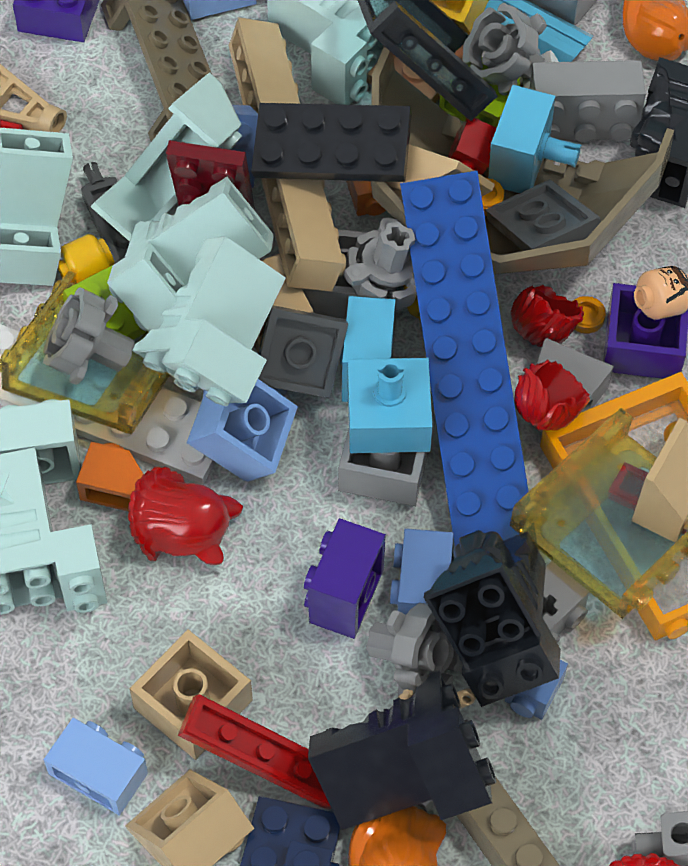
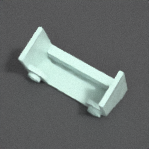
[91,72,242,241]

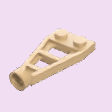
[0,64,67,133]

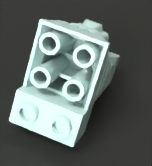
[267,0,385,105]
[0,128,73,286]
[107,177,274,332]
[132,236,286,406]
[0,447,107,615]

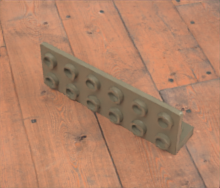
[101,0,212,142]

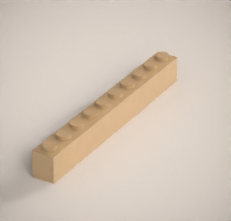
[228,17,346,292]

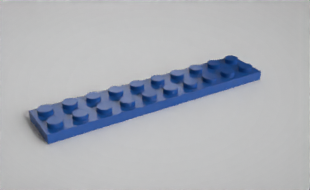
[400,171,537,546]

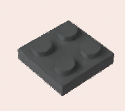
[258,305,348,398]

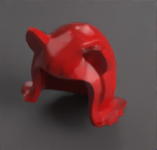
[128,467,243,565]

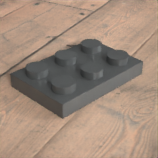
[485,179,601,251]

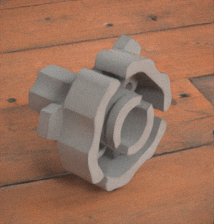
[462,3,547,96]
[343,218,417,311]
[43,287,135,385]
[366,603,462,696]

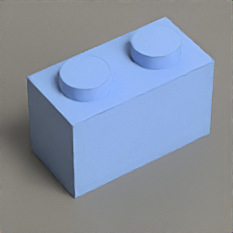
[43,718,148,816]

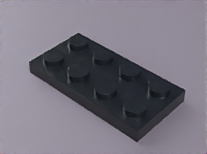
[251,103,412,182]

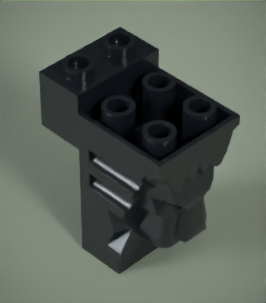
[630,57,688,208]
[423,530,561,707]
[308,670,496,830]

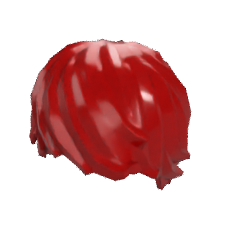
[511,284,584,347]
[514,359,590,431]

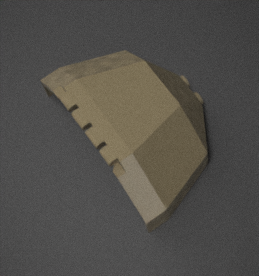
[371,46,674,274]

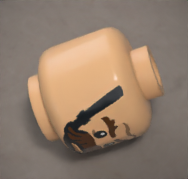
[634,265,688,320]

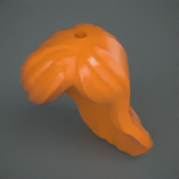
[623,0,688,61]
[348,806,446,866]

